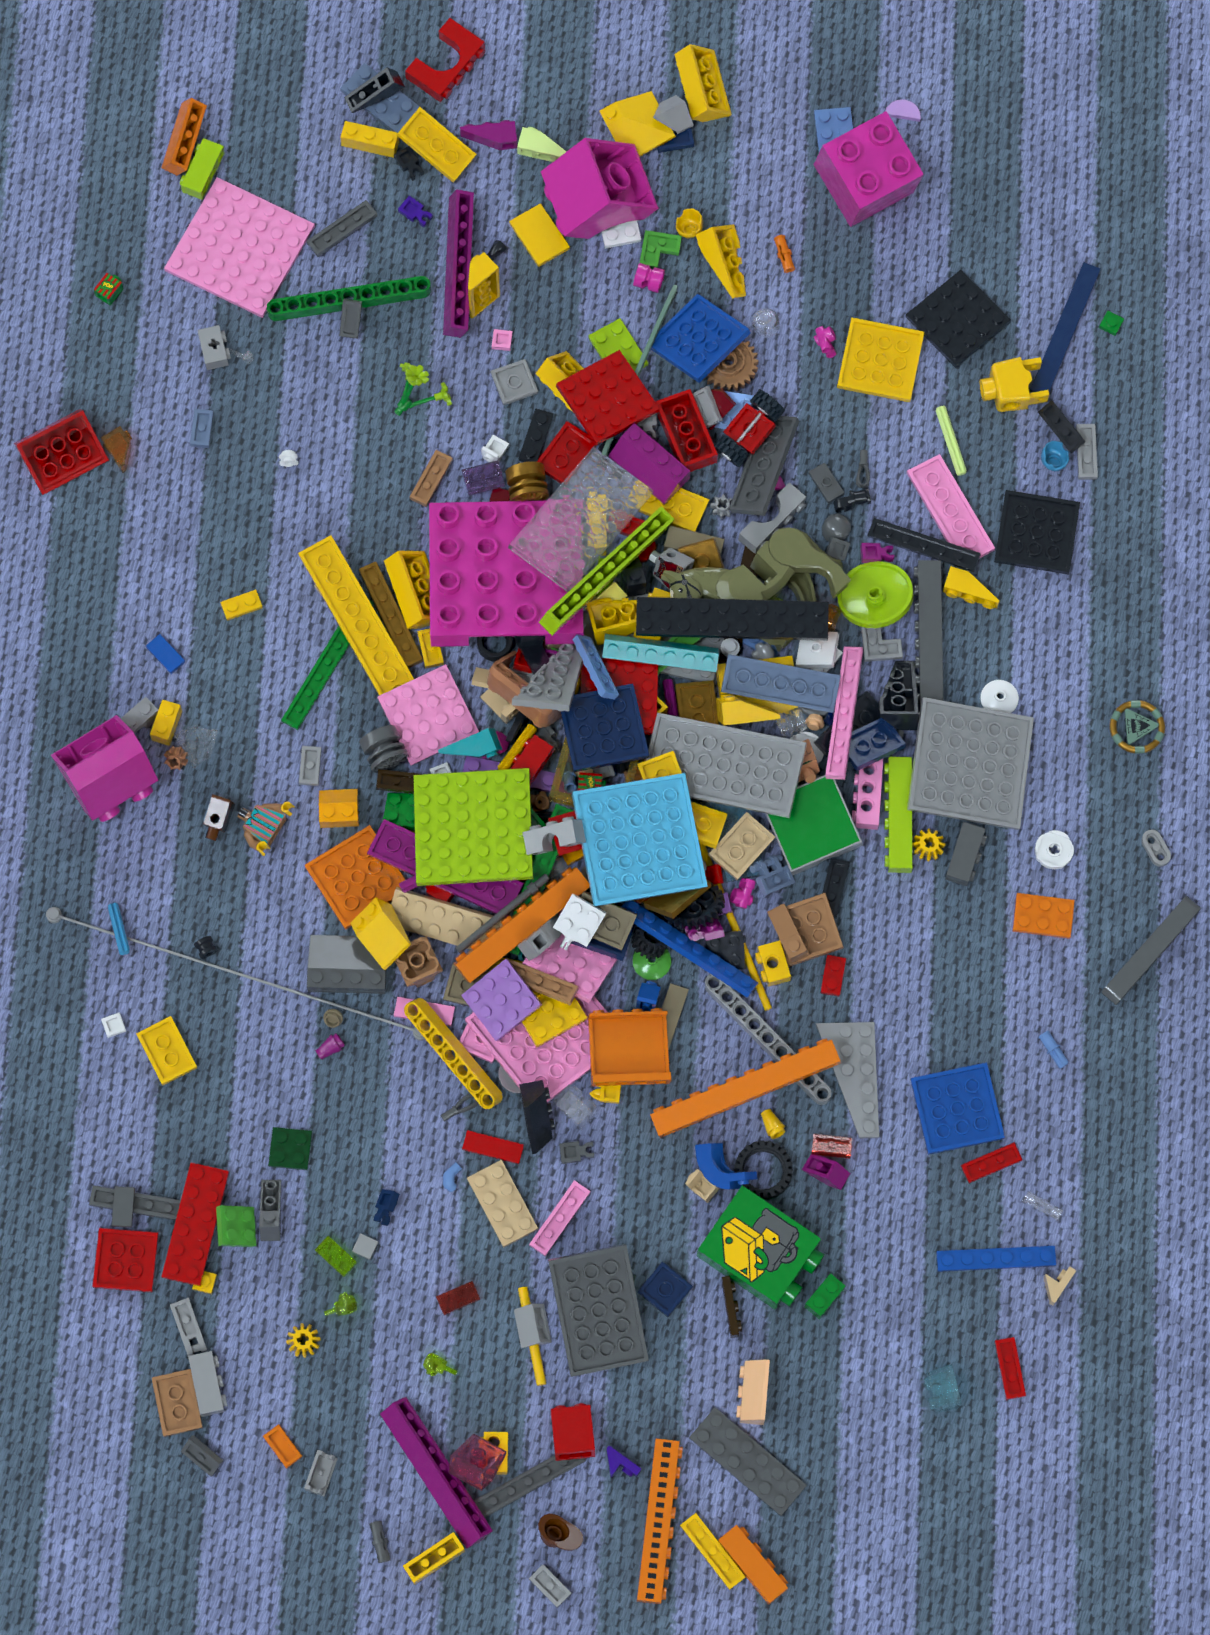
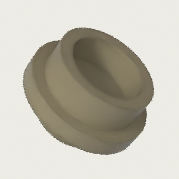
[323,1009,343,1028]

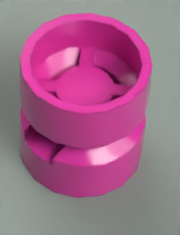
[633,263,665,293]

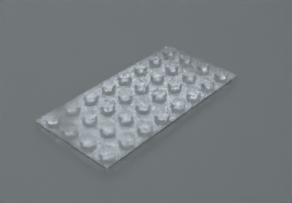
[508,447,654,592]

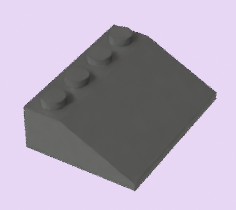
[307,935,387,994]

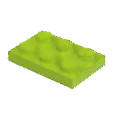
[588,318,648,371]

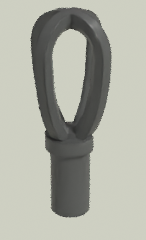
[856,450,870,488]
[440,1093,479,1122]

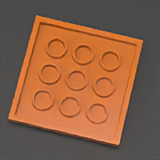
[304,825,405,930]

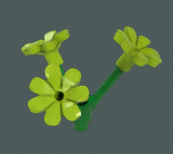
[394,362,452,416]

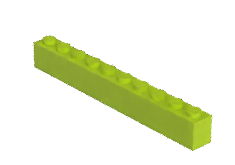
[538,506,675,636]

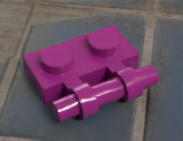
[684,918,725,941]

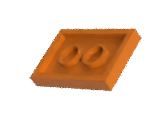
[1012,893,1075,939]

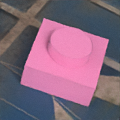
[492,329,512,351]

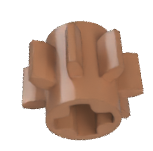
[164,746,188,770]

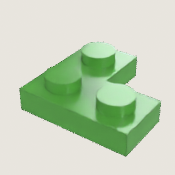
[640,230,682,269]

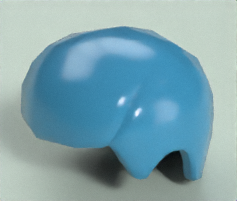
[1041,441,1069,471]

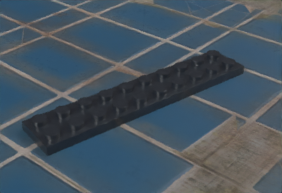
[636,597,829,641]

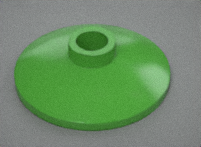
[632,942,671,980]

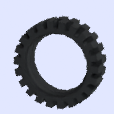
[734,1140,793,1200]

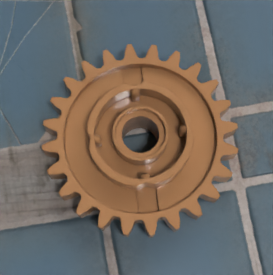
[704,341,759,392]

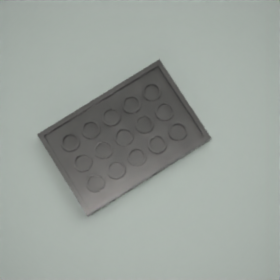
[548,1244,649,1377]

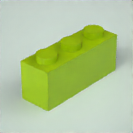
[180,138,225,200]

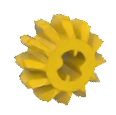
[912,828,945,862]
[286,1323,321,1358]

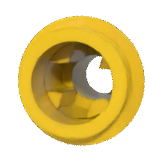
[761,1109,785,1139]

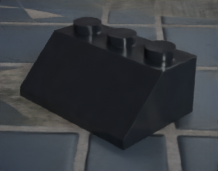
[519,1080,555,1154]

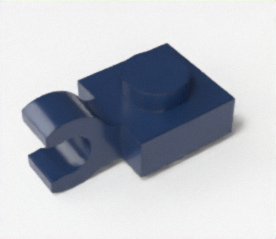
[374,1189,400,1226]

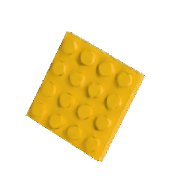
[837,317,924,403]

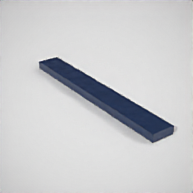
[1029,262,1101,393]

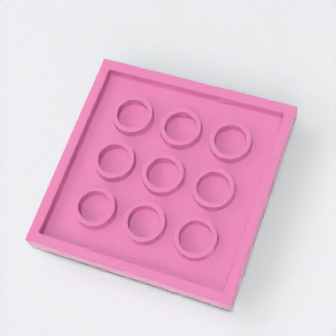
[377,664,479,766]
[522,908,617,1004]

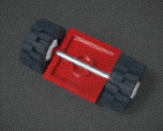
[714,389,785,467]

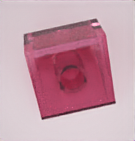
[449,1434,506,1491]

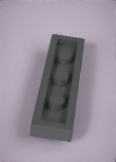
[307,200,377,257]

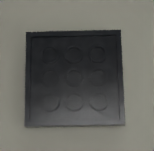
[905,270,1011,368]
[994,490,1080,575]

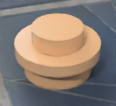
[805,714,824,731]

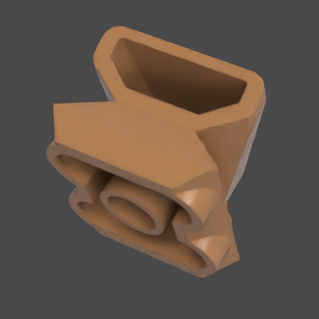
[394,936,443,988]

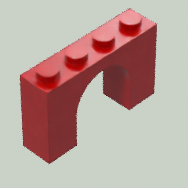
[405,18,485,103]

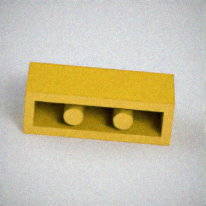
[340,121,399,158]
[403,1532,465,1585]

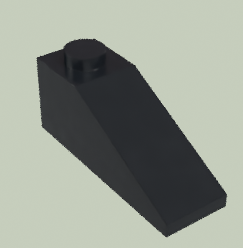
[344,67,405,113]
[615,547,646,597]

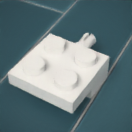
[553,893,607,950]

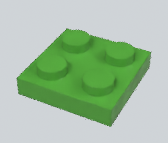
[216,1205,256,1247]

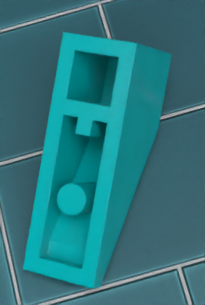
[438,728,503,759]

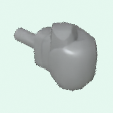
[750,642,774,660]

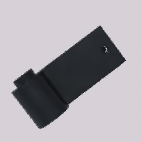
[515,635,549,675]

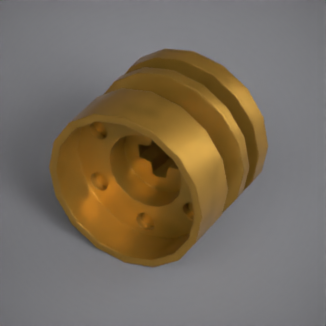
[505,462,549,502]

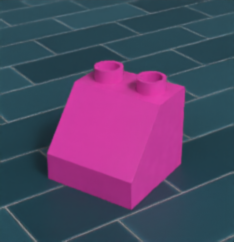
[51,715,159,822]

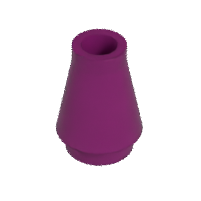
[315,1033,345,1060]

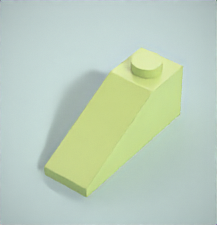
[517,127,566,162]

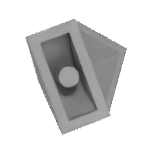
[653,95,693,134]

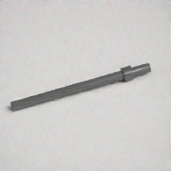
[456,874,550,954]

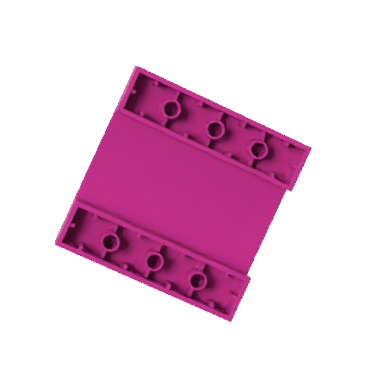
[429,500,584,647]

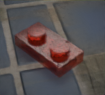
[811,1134,852,1159]
[436,1281,480,1316]

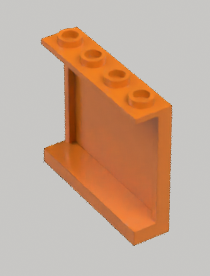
[588,1008,671,1086]

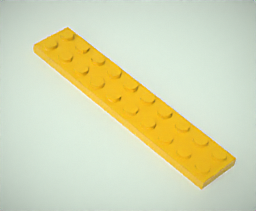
[298,535,414,696]

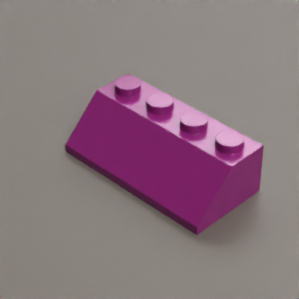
[609,423,690,505]

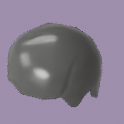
[822,513,851,542]

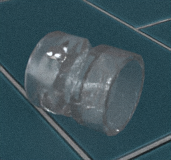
[775,707,808,738]

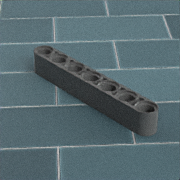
[1101,896,1201,1005]

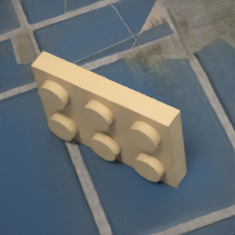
[708,812,775,880]

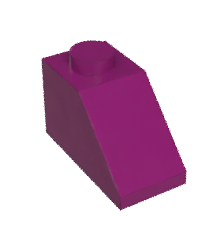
[802,1153,850,1190]

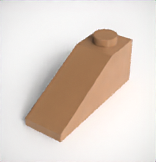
[767,904,810,963]

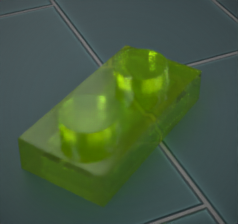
[315,1236,357,1277]

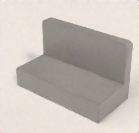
[514,1304,552,1348]

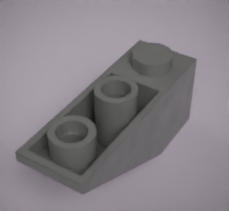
[259,1180,281,1241]

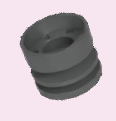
[359,725,409,773]

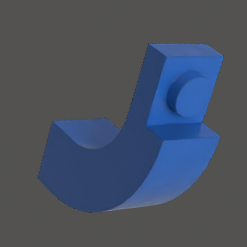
[695,1143,757,1189]

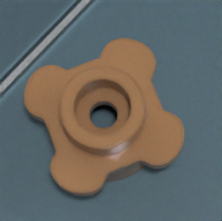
[531,791,550,812]

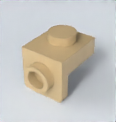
[685,1169,720,1203]

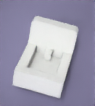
[481,435,509,464]

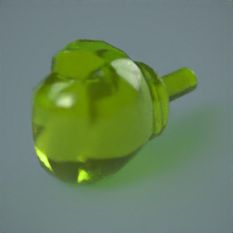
[324,1292,358,1316]
[423,1353,457,1376]

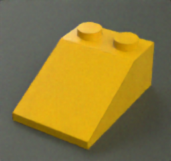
[716,693,781,726]
[350,897,411,970]

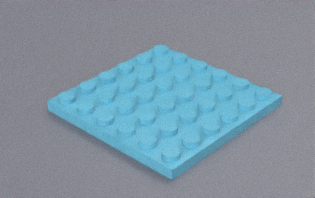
[572,773,708,907]

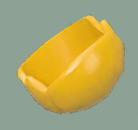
[676,208,703,239]

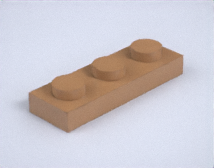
[410,450,453,507]

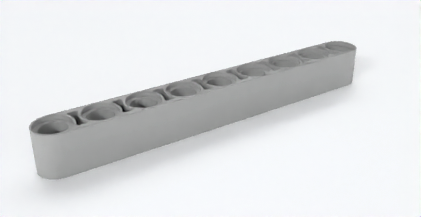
[705,974,831,1105]

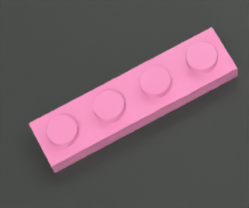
[529,1180,591,1257]

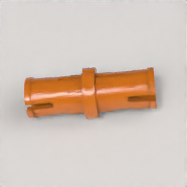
[774,235,796,273]

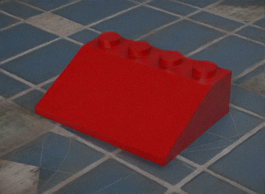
[14,409,109,495]

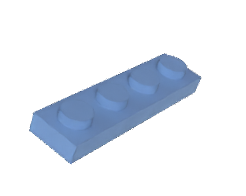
[572,635,619,700]

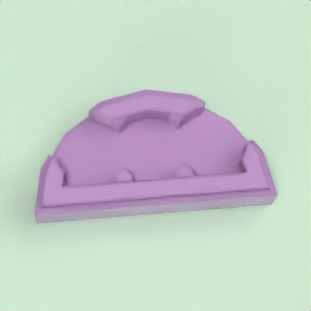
[885,100,921,122]

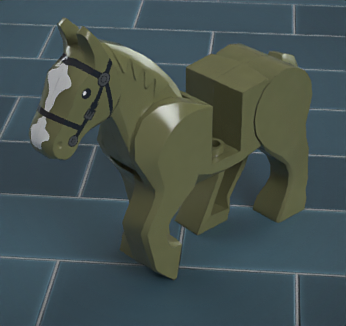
[661,527,851,652]

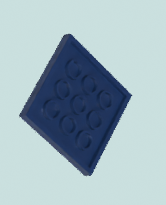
[560,684,649,772]

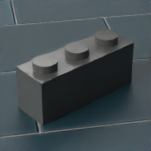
[945,822,987,886]

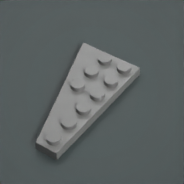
[512,644,583,711]
[816,1022,879,1139]

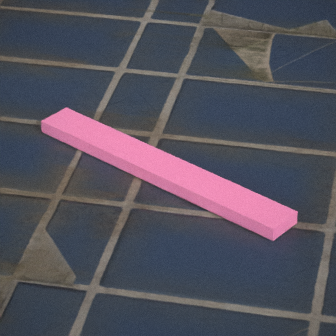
[825,646,863,780]

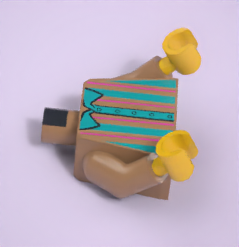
[237,801,295,856]

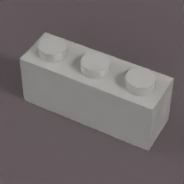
[188,1351,228,1417]

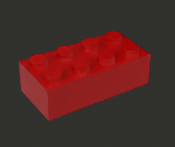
[655,389,718,472]

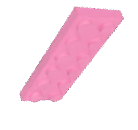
[907,454,995,558]

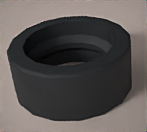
[477,636,513,662]

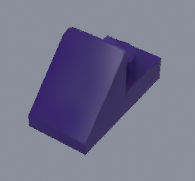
[606,1446,641,1478]

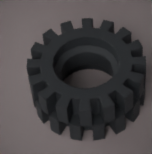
[631,927,667,959]

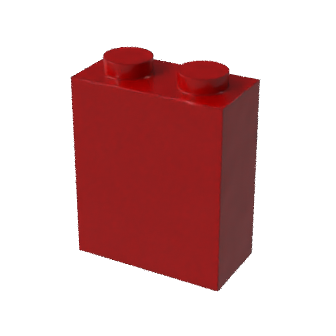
[551,1403,595,1461]

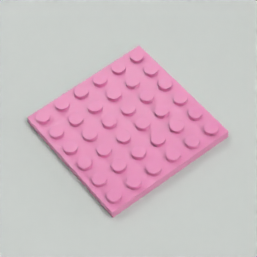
[164,177,315,318]
[465,996,608,1103]

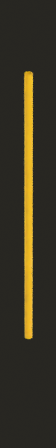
[699,844,772,1011]

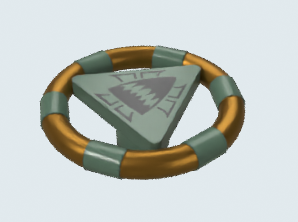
[1110,700,1165,754]

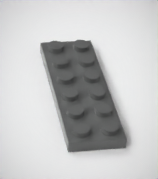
[729,416,799,516]
[689,1407,807,1516]

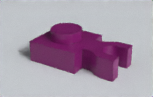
[860,543,894,563]

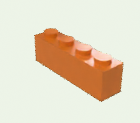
[161,98,207,176]
[718,1525,788,1605]

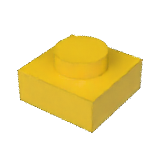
[192,1271,217,1294]

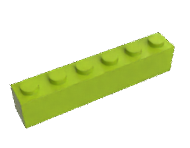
[884,757,912,873]

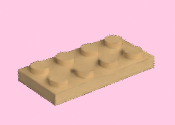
[467,1160,538,1248]

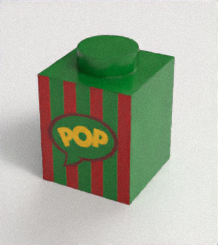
[94,273,123,306]
[578,772,606,791]

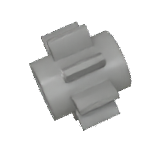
[710,494,732,519]

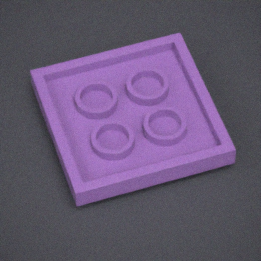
[461,959,542,1041]

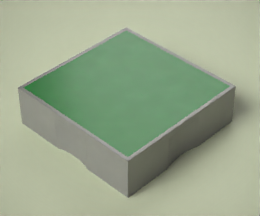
[766,775,863,876]

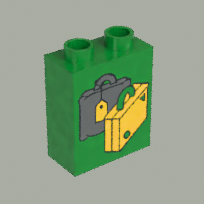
[697,1185,825,1310]

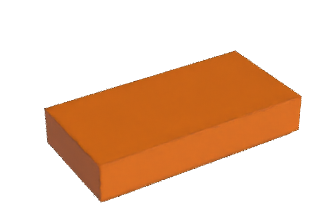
[263,1424,302,1469]

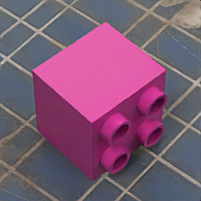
[814,111,924,227]

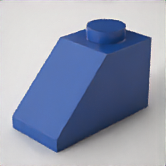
[636,981,661,1011]

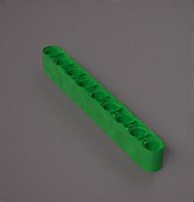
[267,276,431,321]

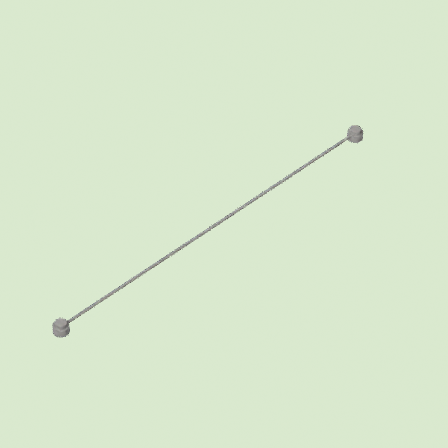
[46,907,425,1041]

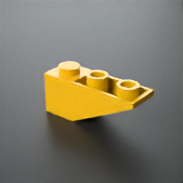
[943,566,999,609]

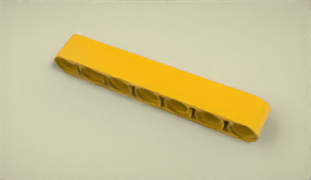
[404,998,503,1109]

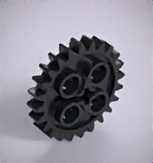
[665,882,725,930]

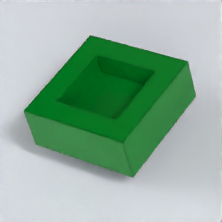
[1099,311,1124,336]

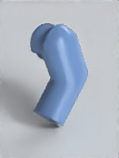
[443,1162,462,1192]

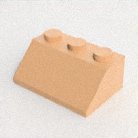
[736,1360,770,1425]

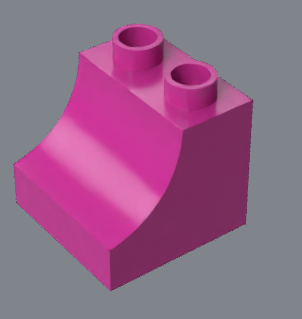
[541,138,659,239]

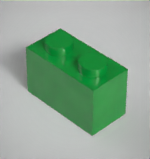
[804,1273,846,1320]

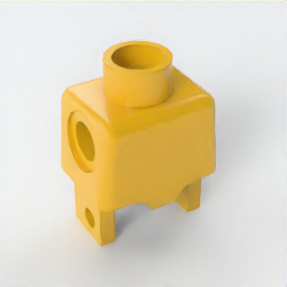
[979,357,1049,412]

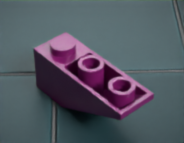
[460,120,517,150]

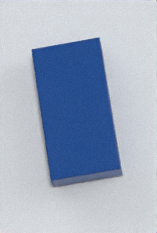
[146,634,185,674]

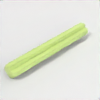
[936,406,967,476]

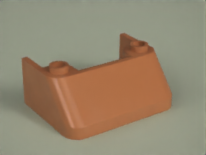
[487,650,561,728]

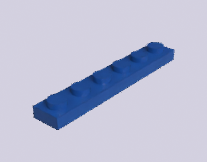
[936,1246,1056,1272]

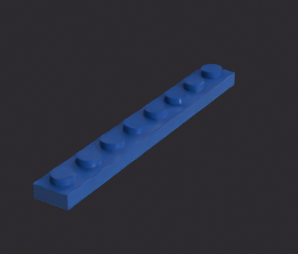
[622,901,758,998]

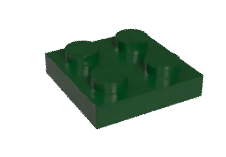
[268,1127,312,1171]

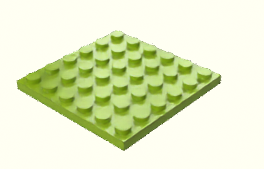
[414,768,533,886]

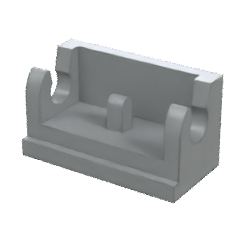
[304,1450,338,1497]

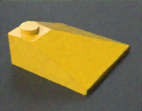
[600,91,676,157]

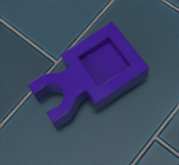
[398,196,433,228]

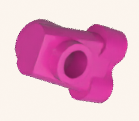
[814,326,836,358]
[730,878,756,909]

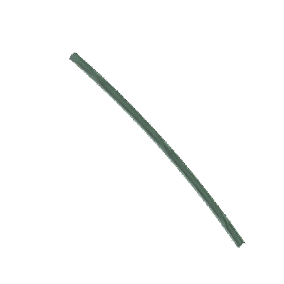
[601,285,678,458]

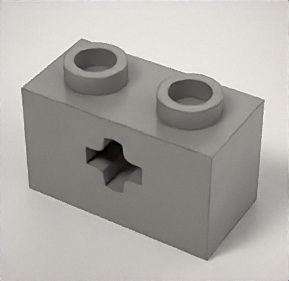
[197,325,231,370]

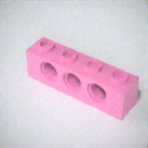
[852,759,883,830]

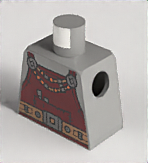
[649,548,695,590]

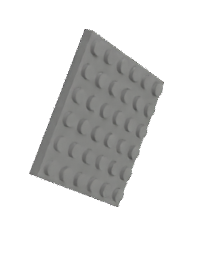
[907,697,1034,830]

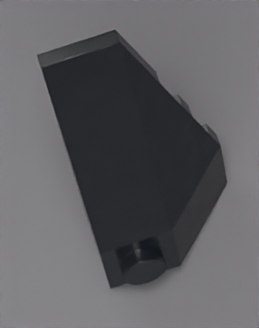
[879,660,919,730]

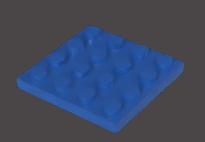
[646,294,751,383]
[910,1062,1005,1155]

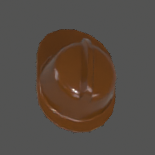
[538,1513,583,1551]

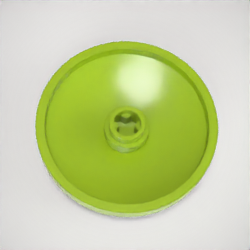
[837,561,914,628]

